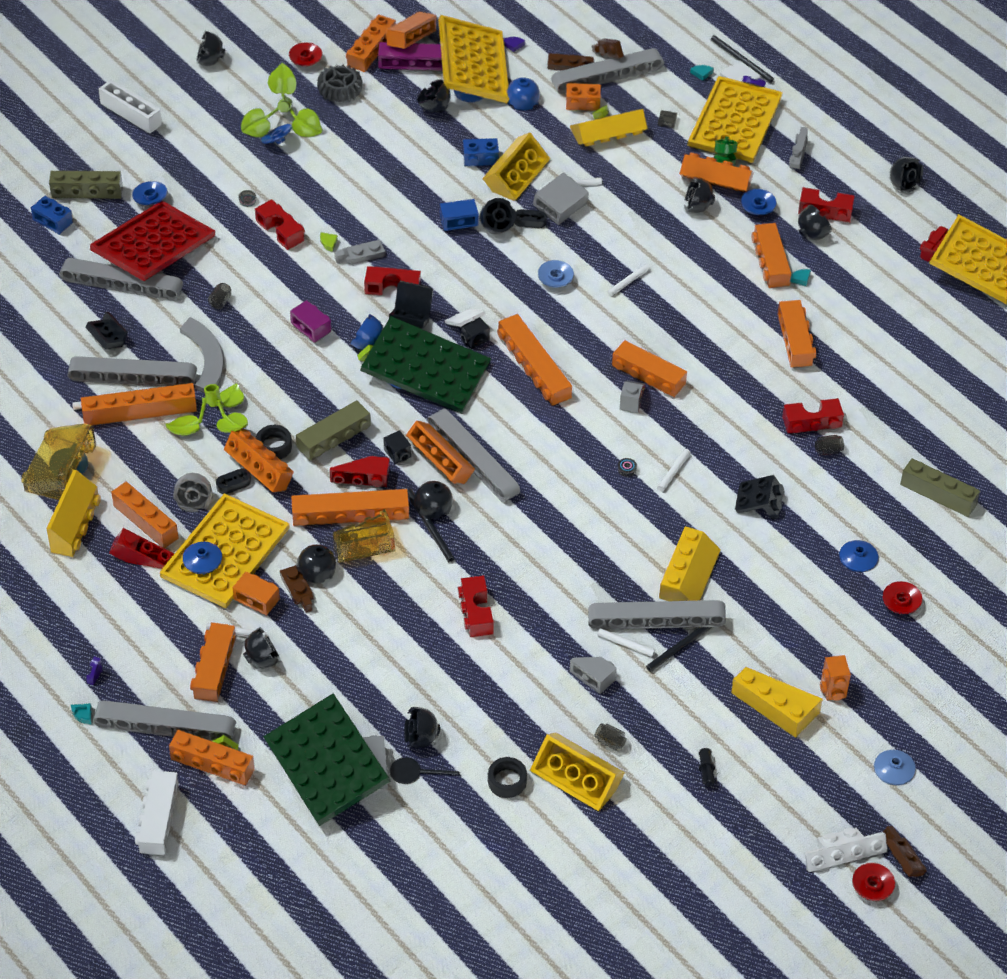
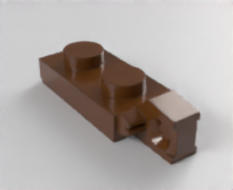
[591,38,624,59]
[547,53,594,71]
[280,565,314,613]
[883,826,927,877]

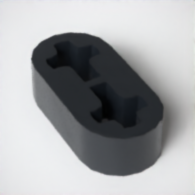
[514,209,547,228]
[216,469,251,494]

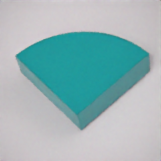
[690,65,714,81]
[790,269,811,286]
[71,703,92,724]

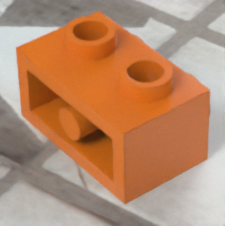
[566,83,601,111]
[232,571,280,616]
[820,655,851,701]

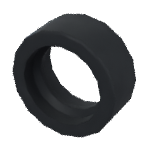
[256,424,292,460]
[488,757,527,798]

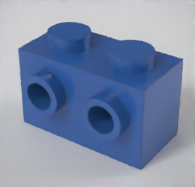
[463,138,499,167]
[31,196,73,235]
[440,199,479,231]

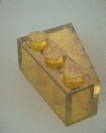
[333,509,395,563]

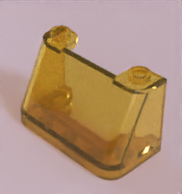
[21,423,96,500]

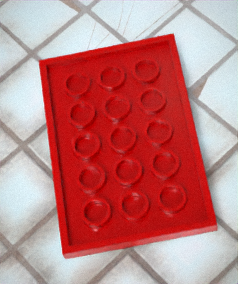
[90,201,215,281]

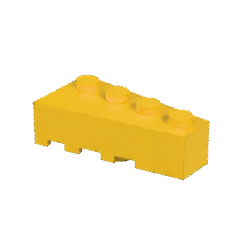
[731,667,823,738]

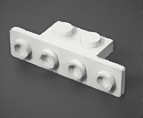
[805,828,887,872]

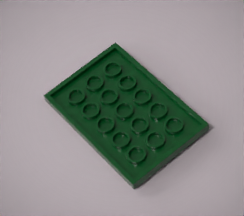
[360,316,491,414]
[263,693,391,826]

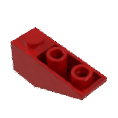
[330,456,390,487]
[109,528,175,569]

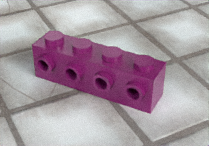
[378,42,443,71]

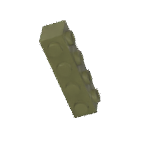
[49,171,123,199]
[296,400,371,461]
[900,458,980,517]

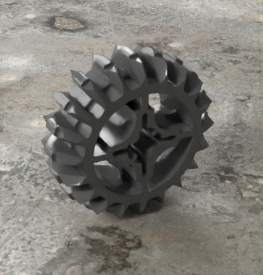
[317,64,363,103]

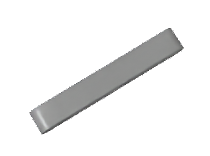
[551,48,664,94]
[59,258,183,301]
[67,356,197,386]
[428,408,520,502]
[588,600,726,630]
[93,701,236,741]

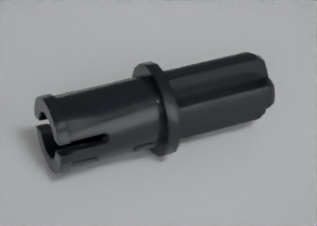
[699,748,715,787]

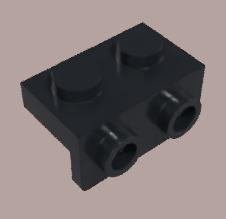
[85,311,128,349]

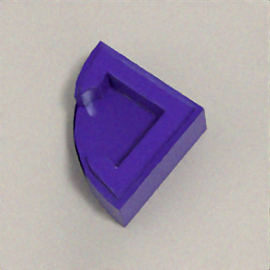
[503,37,525,52]
[742,76,766,87]
[86,656,103,685]

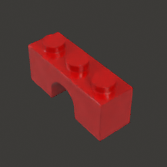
[798,187,855,222]
[255,199,305,250]
[364,266,421,296]
[782,398,844,434]
[457,575,494,637]

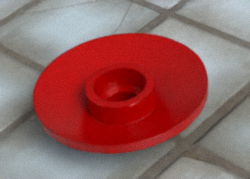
[289,42,322,66]
[883,581,922,614]
[852,863,895,901]

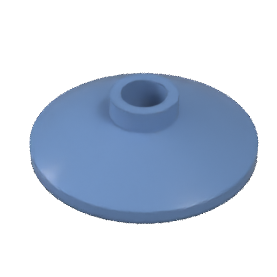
[538,260,574,288]
[874,750,916,785]

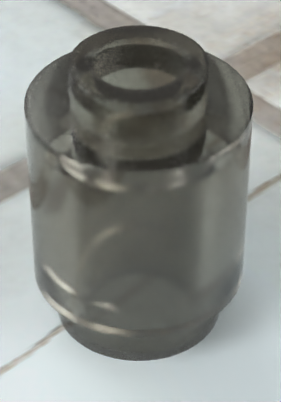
[208,283,232,309]
[815,435,844,455]
[594,723,626,751]

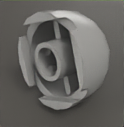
[173,472,212,512]

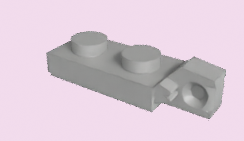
[789,127,808,169]
[334,240,385,265]

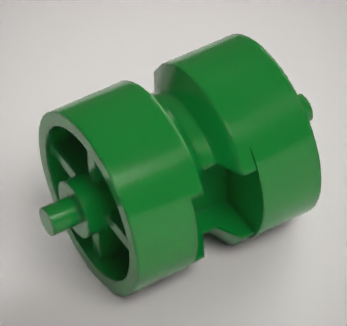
[714,136,738,167]

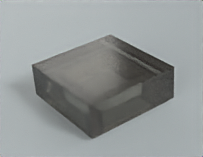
[658,110,678,128]

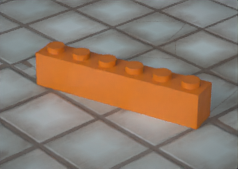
[497,314,572,406]
[81,383,197,426]
[291,489,409,526]

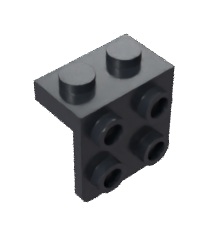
[389,281,433,329]
[735,475,785,520]

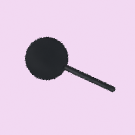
[390,757,460,784]

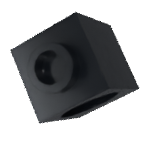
[460,317,490,349]
[383,430,411,464]

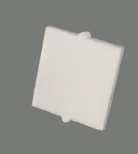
[721,61,761,82]
[445,308,485,327]

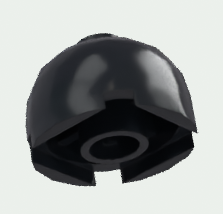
[196,31,225,66]
[417,79,451,113]
[890,157,923,192]
[684,177,715,213]
[480,198,516,234]
[798,205,832,240]
[414,481,453,519]
[296,544,336,583]
[243,627,281,668]
[404,707,440,748]

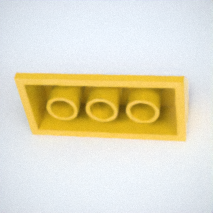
[570,109,647,147]
[482,132,551,201]
[46,470,101,557]
[659,526,721,601]
[530,732,625,811]

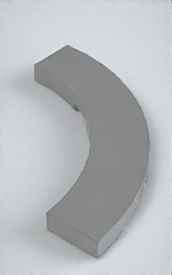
[180,317,223,393]

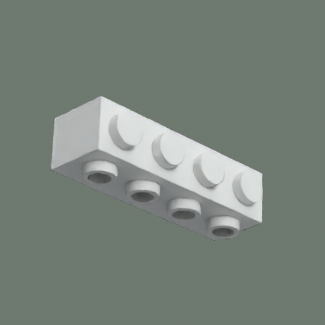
[99,80,162,133]
[135,771,179,855]

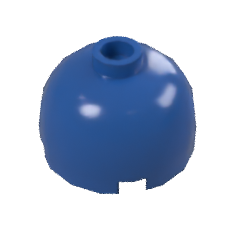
[507,77,540,111]
[350,314,383,351]

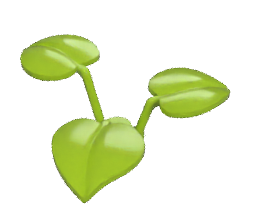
[241,63,323,137]
[165,383,248,436]

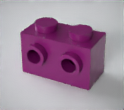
[290,300,331,343]

